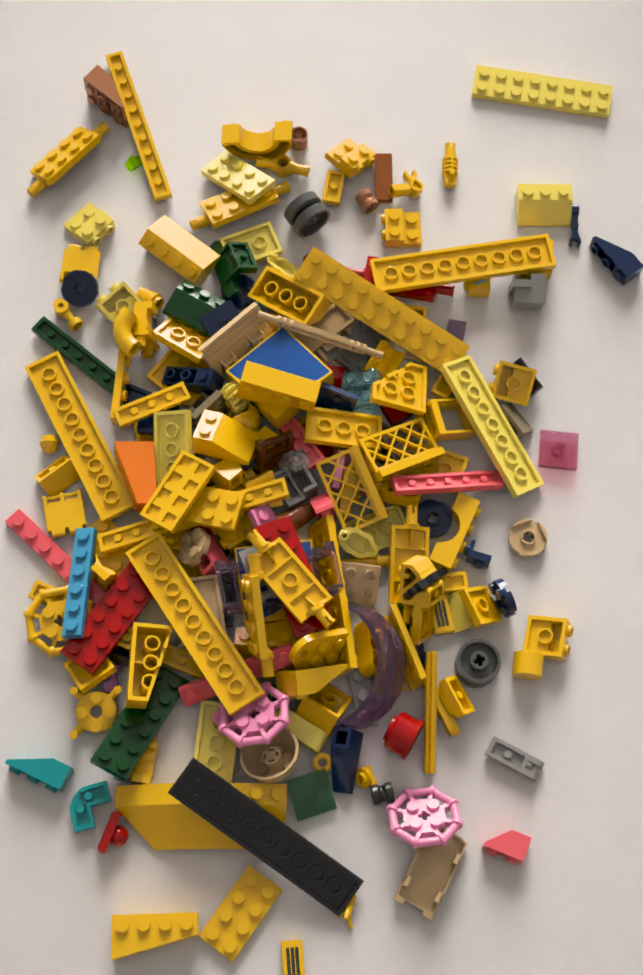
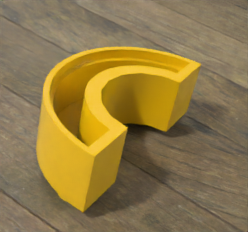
[221,120,293,161]

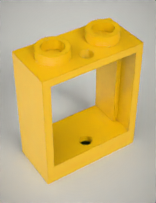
[424,398,476,442]

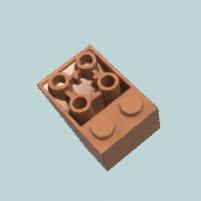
[83,65,128,128]

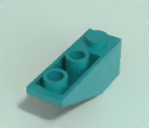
[5,758,74,793]

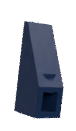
[589,236,643,286]
[161,366,224,396]
[331,726,364,794]

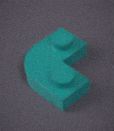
[70,781,112,833]

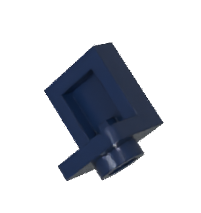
[463,539,492,569]

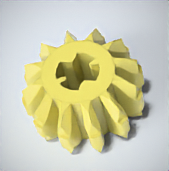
[220,381,250,414]

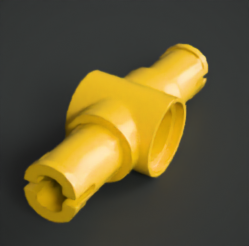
[256,155,310,178]

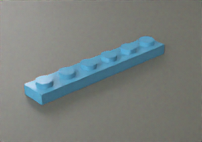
[62,527,97,639]

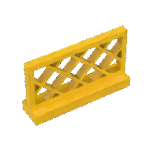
[357,417,446,485]
[315,445,389,529]
[381,603,427,692]

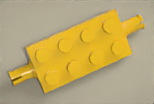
[26,121,110,198]
[189,181,291,232]
[388,505,430,624]
[246,529,336,629]
[240,553,275,677]

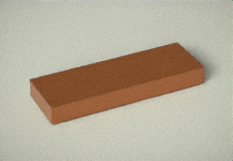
[374,153,393,203]

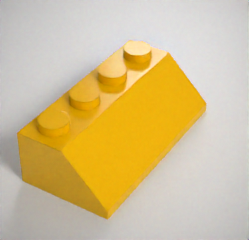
[138,215,221,286]
[247,266,331,326]

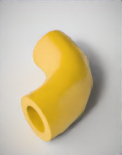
[113,307,141,357]

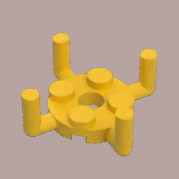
[69,686,122,739]

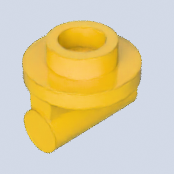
[355,765,378,789]

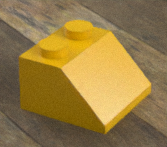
[295,683,353,735]

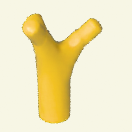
[336,895,357,929]

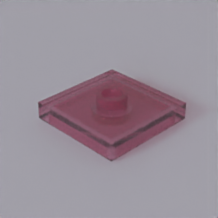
[538,430,579,471]

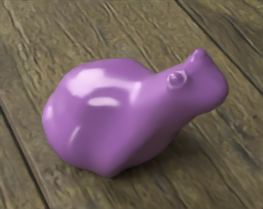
[100,662,122,694]

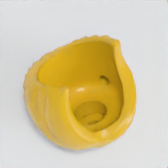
[228,403,261,432]

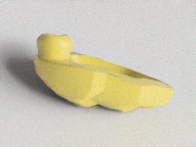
[267,252,298,281]
[338,527,378,559]

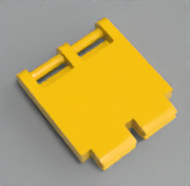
[59,244,101,285]
[42,489,87,539]

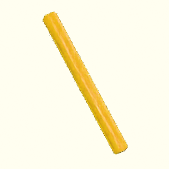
[424,651,438,774]

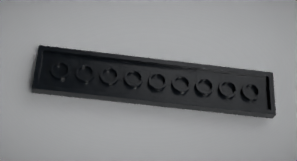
[168,757,364,916]

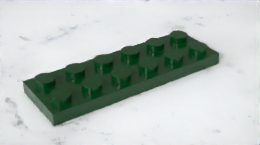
[90,666,189,782]

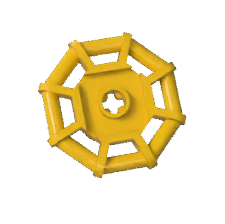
[23,584,94,658]

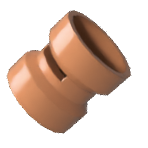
[291,126,308,151]
[355,189,379,214]

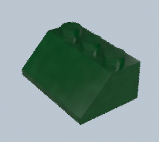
[162,280,226,338]

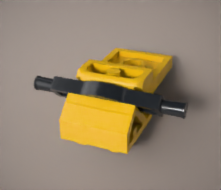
[397,555,447,646]

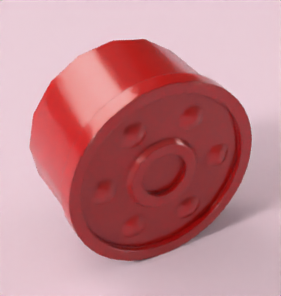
[383,712,425,760]

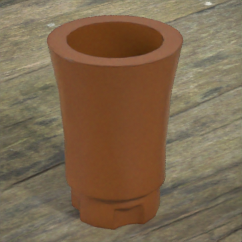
[275,502,315,531]

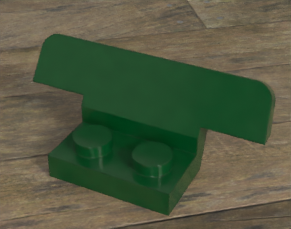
[209,241,258,299]

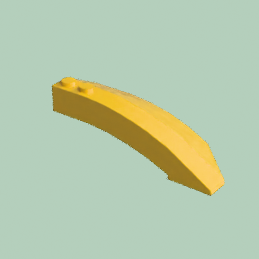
[115,783,287,850]

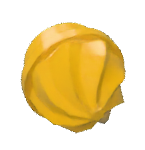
[40,434,59,454]

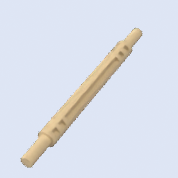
[257,311,384,359]

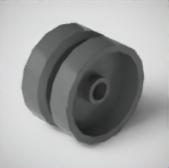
[284,191,331,238]
[454,639,501,688]

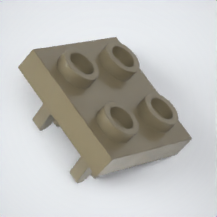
[186,390,228,430]

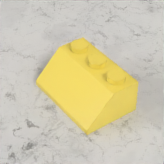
[515,184,573,227]

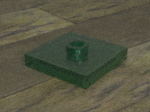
[286,768,337,821]

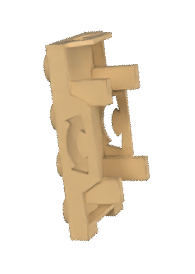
[393,828,468,920]

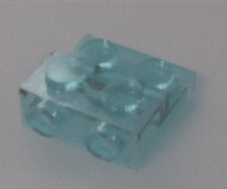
[341,368,383,410]

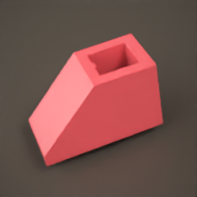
[309,492,337,521]
[482,830,532,865]

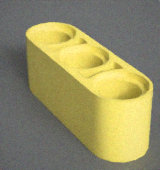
[274,708,329,754]

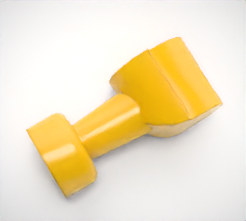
[53,298,83,332]

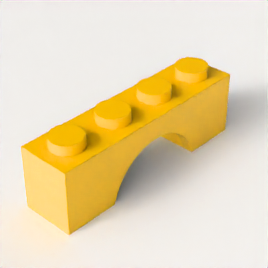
[212,426,282,491]
[429,492,481,573]

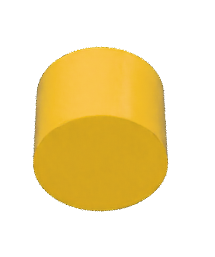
[512,650,544,680]

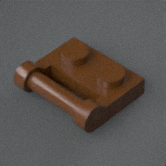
[255,430,294,473]

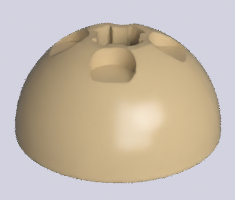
[240,725,300,784]

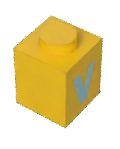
[463,278,491,297]

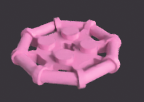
[218,681,290,748]
[386,785,463,849]

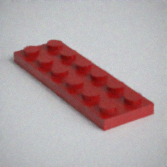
[252,515,334,640]
[60,562,153,676]

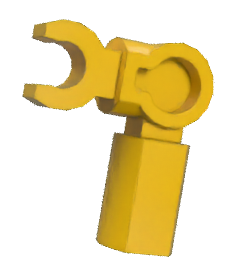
[389,170,423,198]

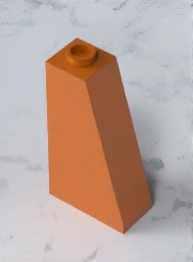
[114,441,157,512]

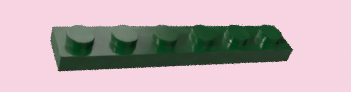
[31,316,116,395]

